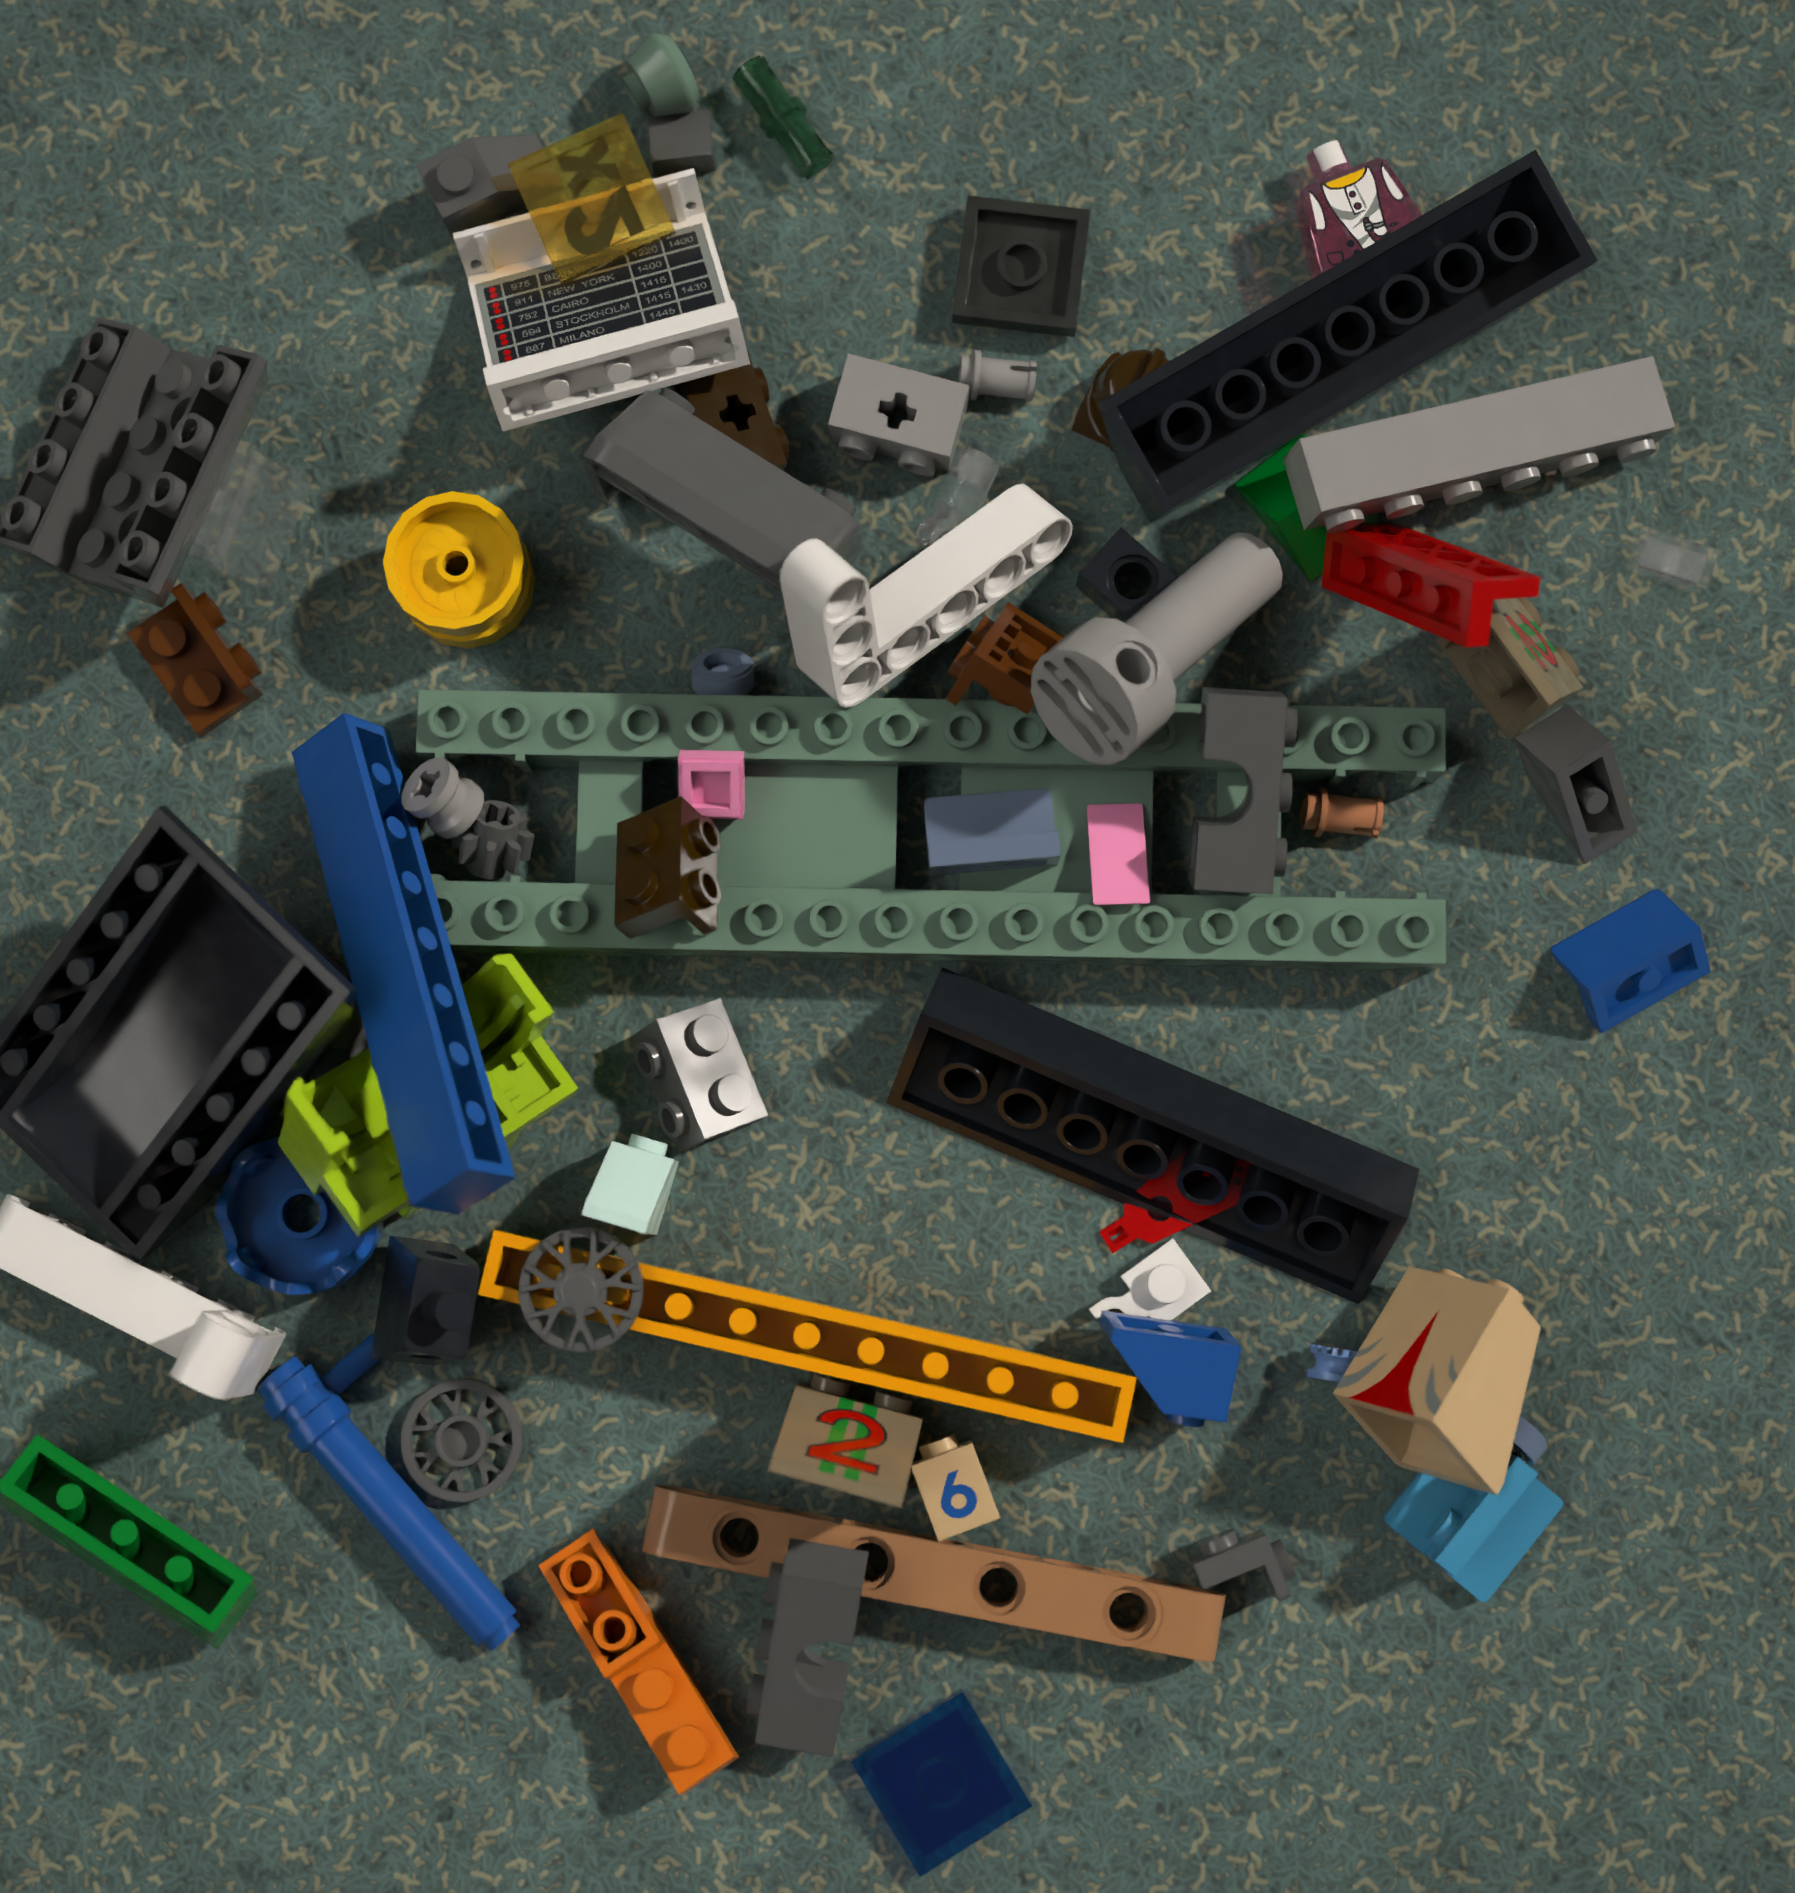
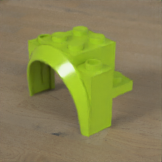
[278,954,579,1237]

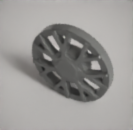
[519,1227,644,1352]
[401,1379,524,1502]

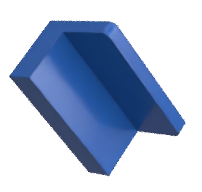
[1551,889,1711,1034]

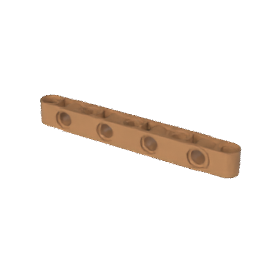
[642,1484,1226,1662]

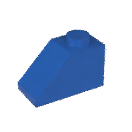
[1099,1310,1241,1427]

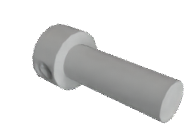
[1031,533,1283,765]

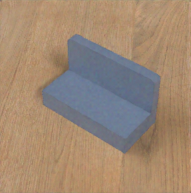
[924,788,1060,876]

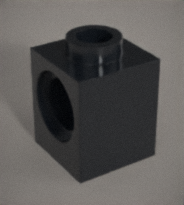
[1076,527,1178,623]

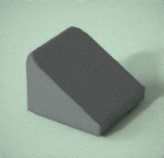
[648,109,716,177]

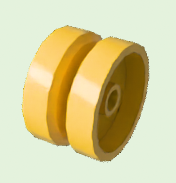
[383,491,536,649]

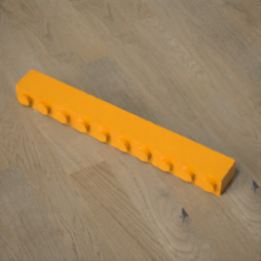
[478,1230,1137,1443]

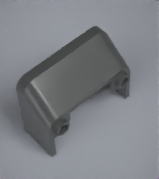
[581,388,862,591]

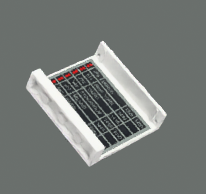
[453,168,750,431]

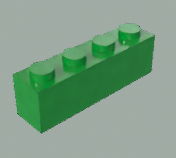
[0,1434,257,1650]

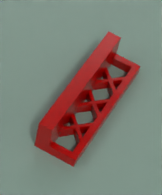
[1321,522,1540,648]

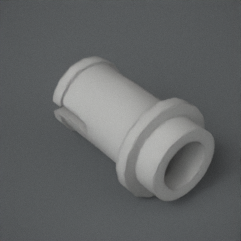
[958,350,1037,401]

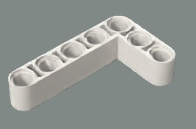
[780,484,1073,708]
[0,1194,286,1400]

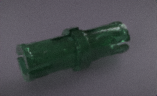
[732,55,834,179]

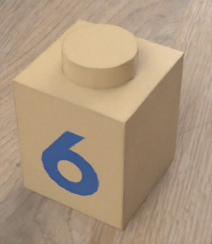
[911,1433,1000,1541]

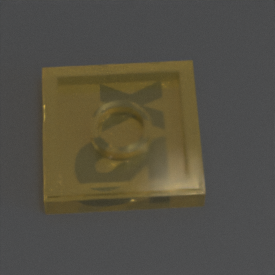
[508,113,676,285]

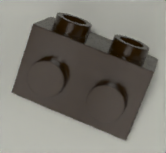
[614,796,721,939]

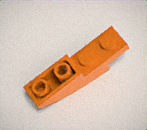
[538,1529,739,1795]

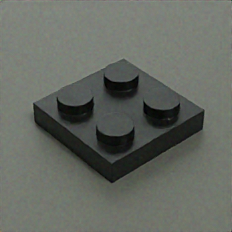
[952,195,1091,337]

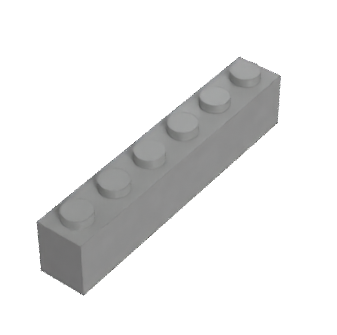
[1283,356,1675,533]

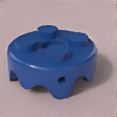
[215,1137,384,1295]

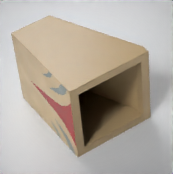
[1333,1266,1541,1495]

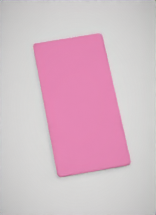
[1087,803,1150,905]

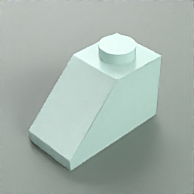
[581,1134,679,1235]

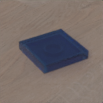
[851,1689,1032,1877]

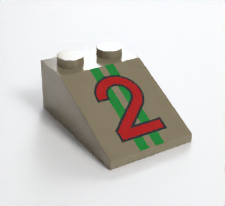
[1435,598,1583,741]
[768,1374,923,1508]

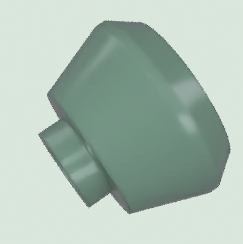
[621,32,700,117]

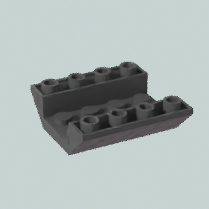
[0,317,268,608]

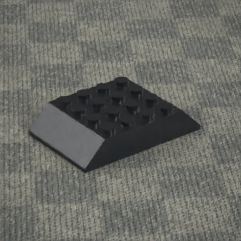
[0,805,357,1263]

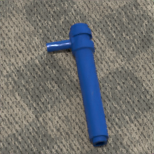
[256,1333,520,1652]

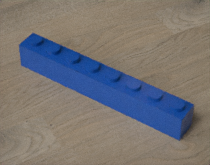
[292,713,516,1214]

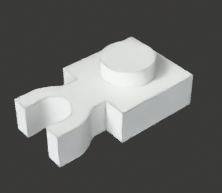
[1088,1238,1211,1346]

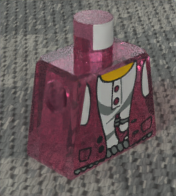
[1295,140,1422,279]

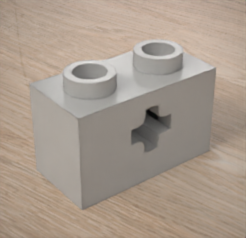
[828,353,970,476]

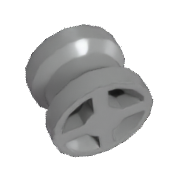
[401,757,484,839]

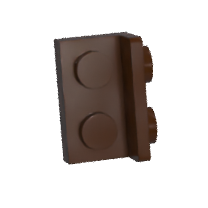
[127,583,263,737]
[945,602,1063,715]

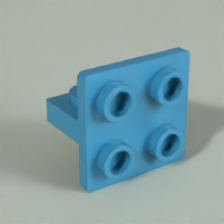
[1383,1454,1563,1602]

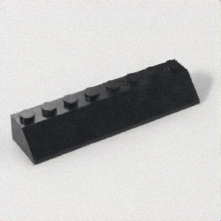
[1098,150,1598,523]
[886,967,1420,1304]

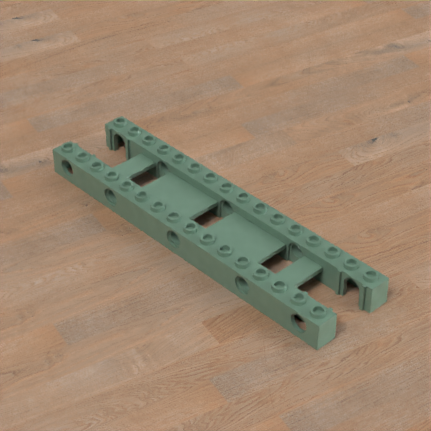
[416,689,1446,971]

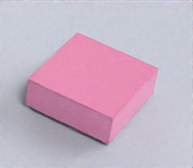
[678,750,745,819]

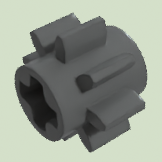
[451,800,534,880]

